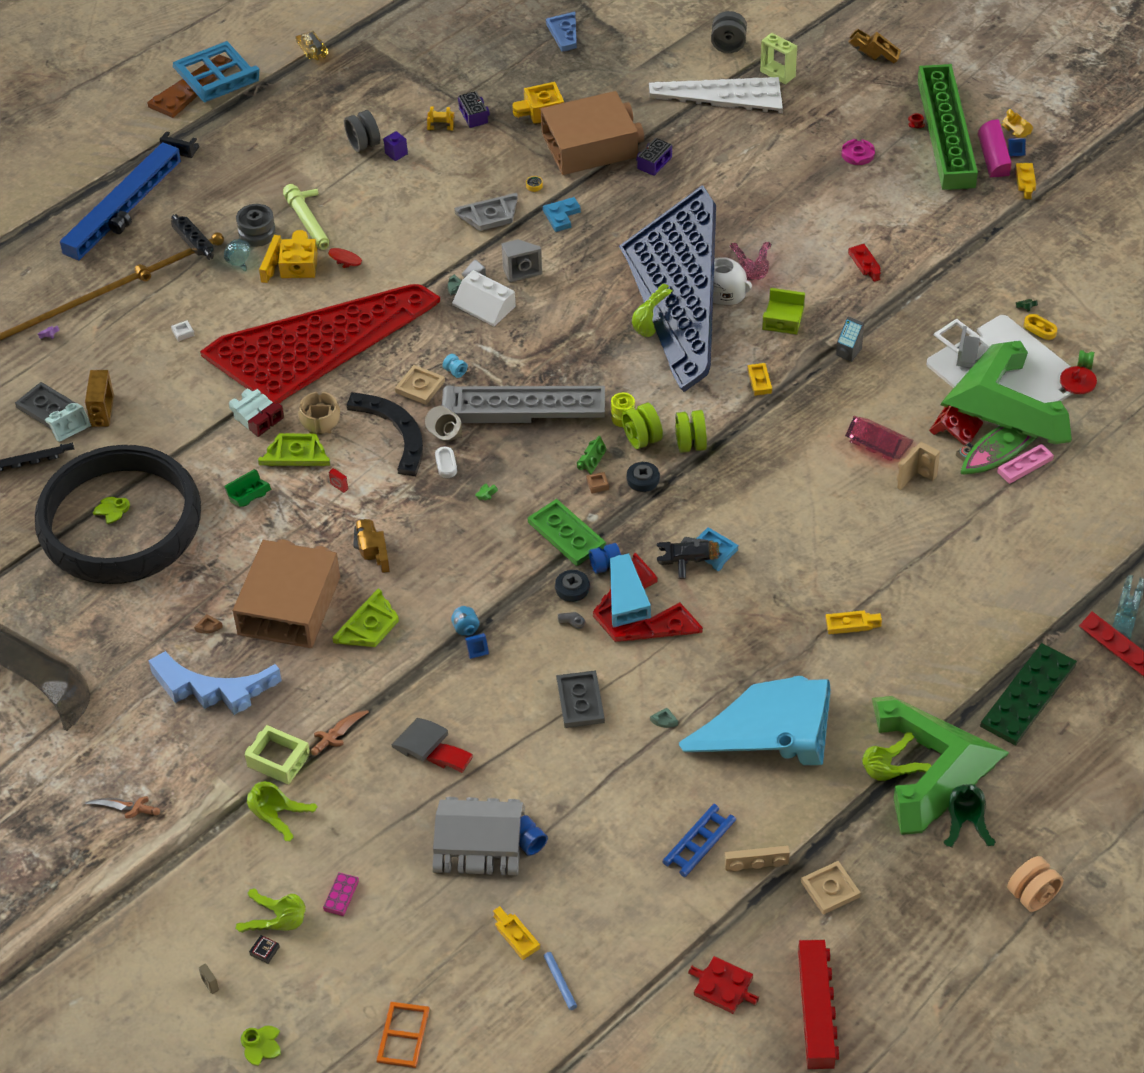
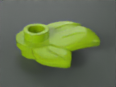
[93,497,130,524]
[241,1025,281,1066]

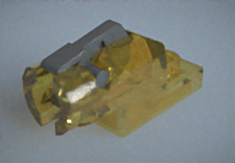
[295,31,328,61]

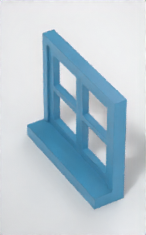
[173,41,260,103]

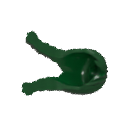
[944,784,996,848]

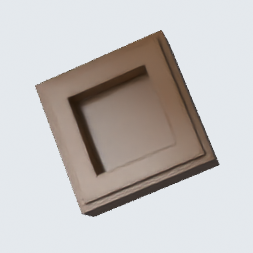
[586,472,609,493]

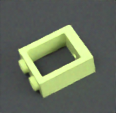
[760,33,797,84]
[245,725,311,785]

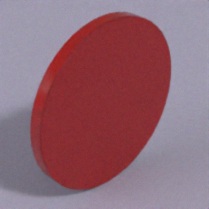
[328,248,362,268]
[1060,366,1097,394]

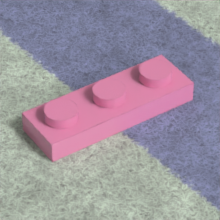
[997,444,1054,484]

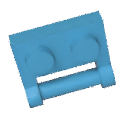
[697,527,739,571]

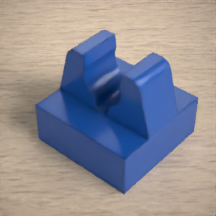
[1008,138,1026,156]
[465,633,489,659]

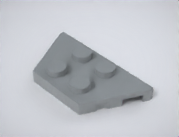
[454,193,518,231]

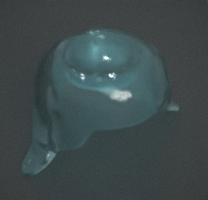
[224,239,251,271]

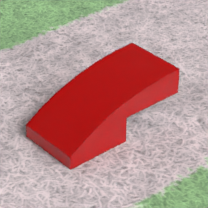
[426,743,473,773]

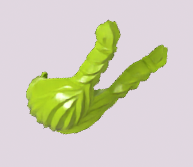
[632,284,672,337]
[862,732,931,781]
[247,781,318,842]
[235,888,306,933]

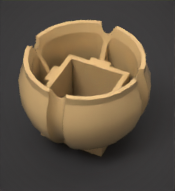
[298,392,340,434]

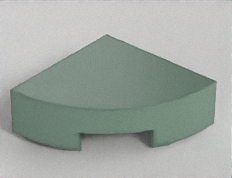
[448,274,462,296]
[650,708,678,728]

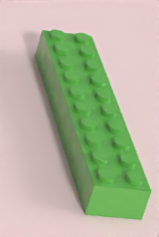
[918,64,978,190]

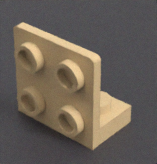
[897,442,940,490]

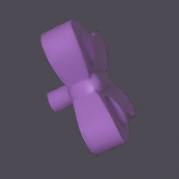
[38,326,59,339]

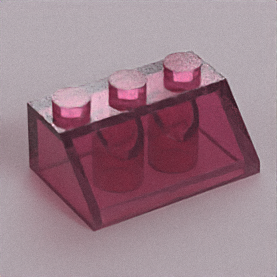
[845,416,914,461]

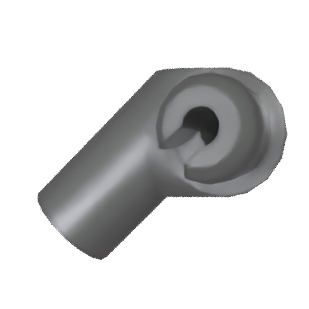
[558,612,585,628]

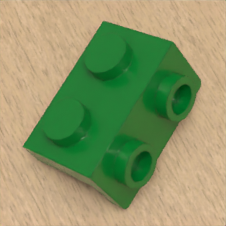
[224,469,272,507]

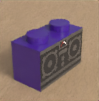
[458,91,490,128]
[636,137,672,176]

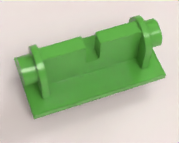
[577,436,607,475]

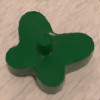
[1015,299,1038,312]

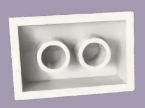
[452,270,516,327]

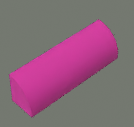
[978,119,1012,177]

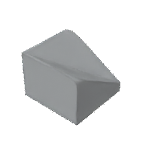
[462,259,486,278]

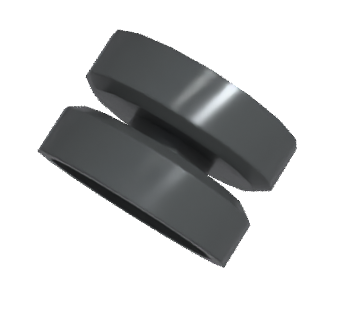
[711,11,747,53]
[344,110,381,152]
[236,204,276,247]

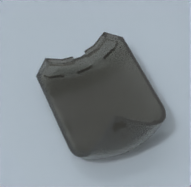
[0,623,90,731]

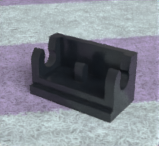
[159,131,199,158]

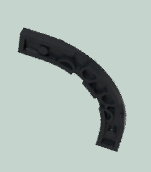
[347,392,423,477]

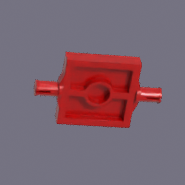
[688,956,759,1014]

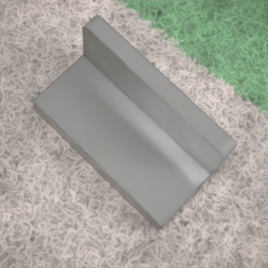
[956,326,980,368]

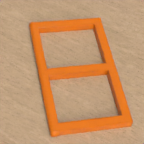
[377,1002,430,1068]

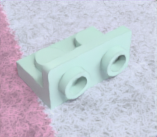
[45,403,91,442]

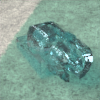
[1112,575,1144,640]

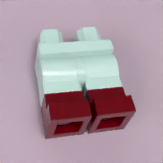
[229,388,284,437]

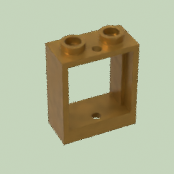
[85,370,114,427]

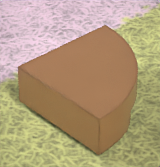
[194,614,223,634]

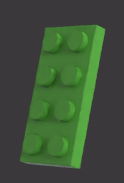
[527,499,606,566]

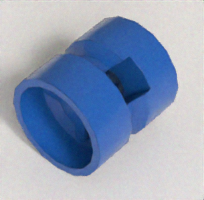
[589,543,621,574]
[519,815,548,855]

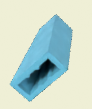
[610,553,651,627]

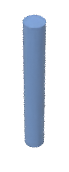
[544,952,577,1010]

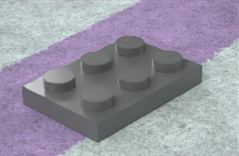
[15,382,75,429]
[556,670,605,728]

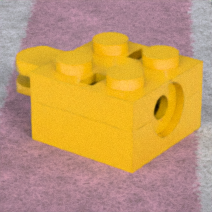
[512,82,564,124]
[278,230,318,278]

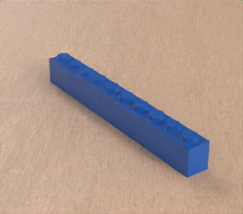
[60,142,181,261]

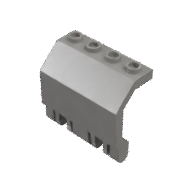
[433,797,525,876]

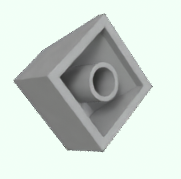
[501,239,542,282]

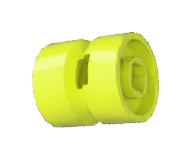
[611,392,635,427]

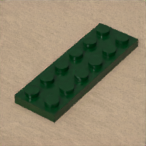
[980,643,1077,746]

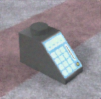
[836,317,864,362]

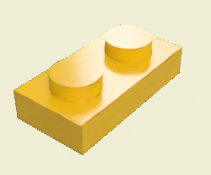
[747,363,772,396]

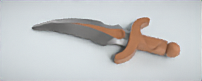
[86,796,160,819]

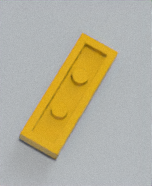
[259,235,281,283]

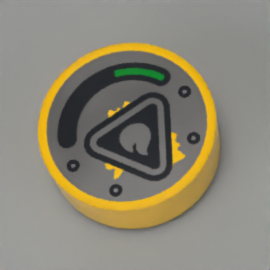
[526,176,543,192]

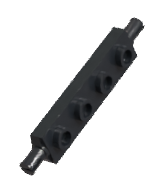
[171,214,214,260]
[0,442,75,471]

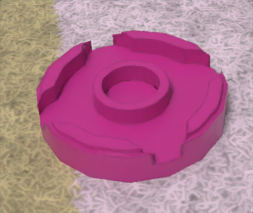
[841,139,875,165]

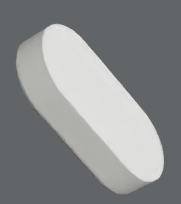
[435,447,457,478]

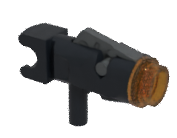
[657,537,720,579]

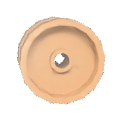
[1007,856,1064,912]

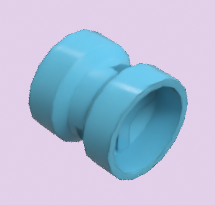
[442,354,468,378]

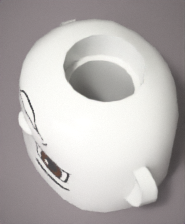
[713,257,752,305]

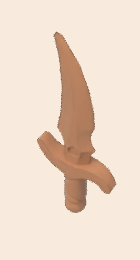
[311,711,369,756]

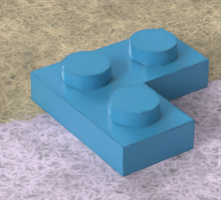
[543,197,581,232]

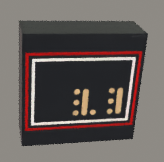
[249,935,280,964]

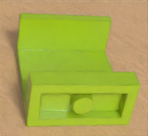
[762,288,805,335]

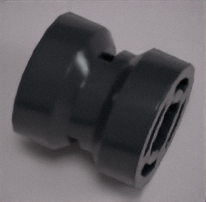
[108,211,132,234]

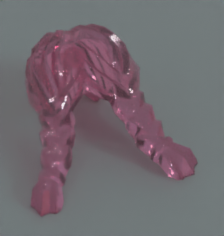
[730,242,772,280]

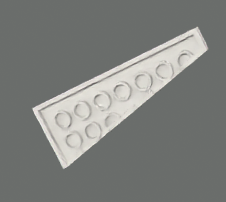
[649,77,783,113]

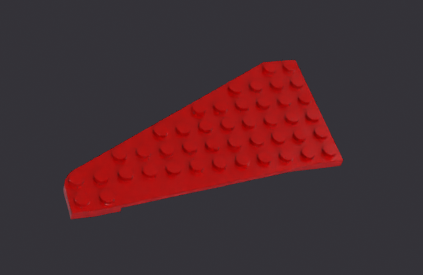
[200,284,440,404]

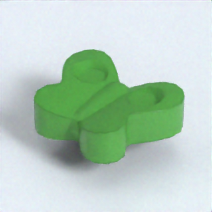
[476,484,498,501]

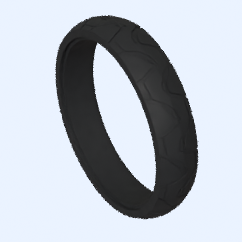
[35,445,201,584]

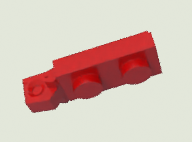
[848,244,881,282]

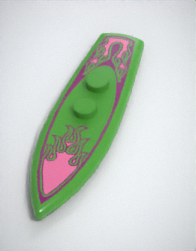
[960,426,1039,475]

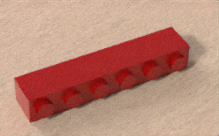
[798,940,839,1069]

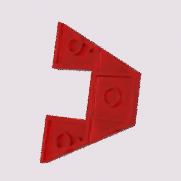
[593,553,703,642]

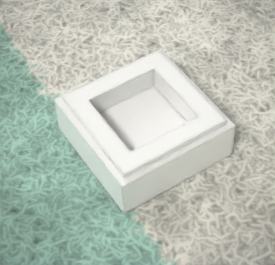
[171,320,195,341]

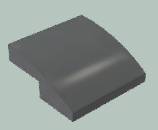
[391,718,448,762]

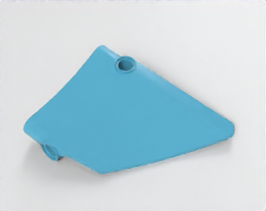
[679,676,831,766]

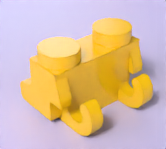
[427,106,455,131]
[1001,109,1033,138]

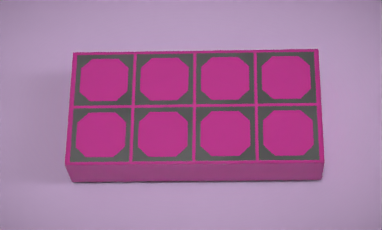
[323,872,359,916]

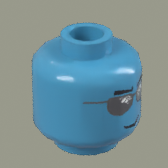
[451,606,480,636]

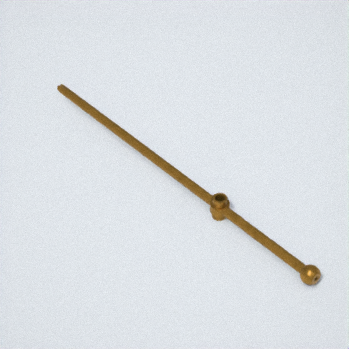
[0,232,224,341]

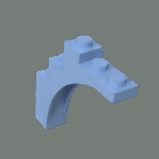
[148,651,282,715]

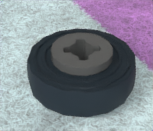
[626,461,660,492]
[555,570,590,602]

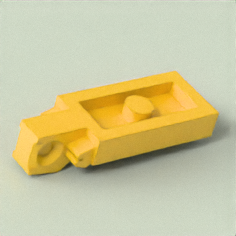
[1015,163,1036,199]
[825,610,882,635]
[493,906,540,960]

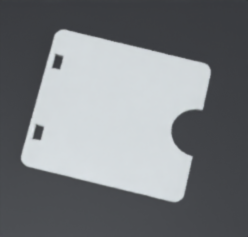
[926,315,1073,426]

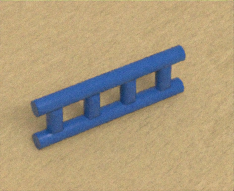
[662,804,736,877]

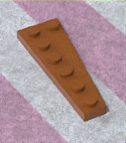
[147,54,232,118]

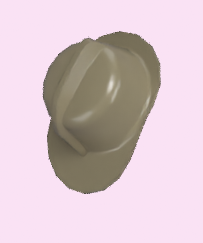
[425,406,463,441]

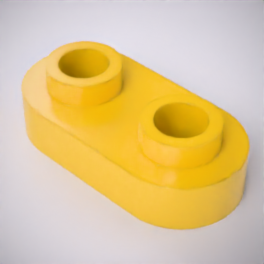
[1024,314,1057,340]

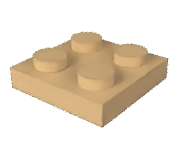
[395,365,445,405]
[801,861,861,915]

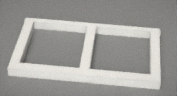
[933,319,991,362]

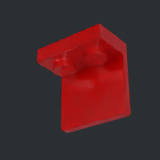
[929,406,983,446]

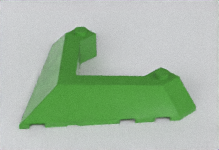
[940,341,1072,444]
[872,696,1009,835]

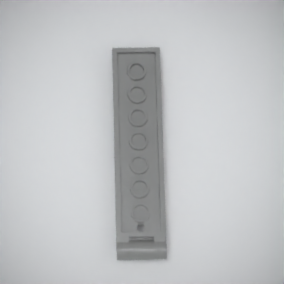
[442,385,605,423]

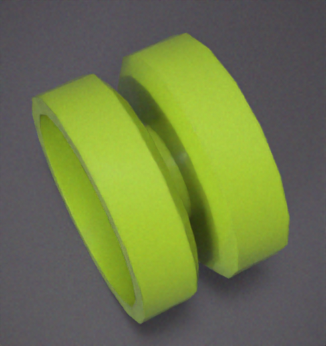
[622,402,663,449]
[675,410,707,453]

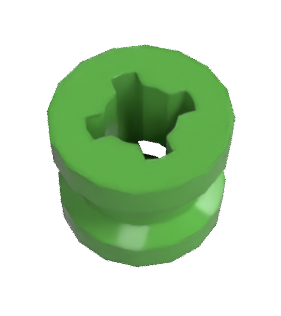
[1077,350,1095,370]

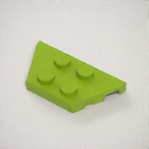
[258,433,330,466]
[332,588,399,647]

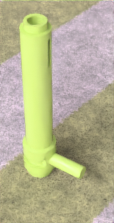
[283,184,329,250]

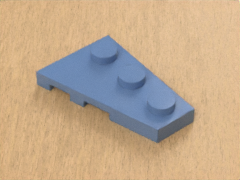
[546,12,577,52]

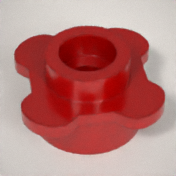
[908,113,925,128]

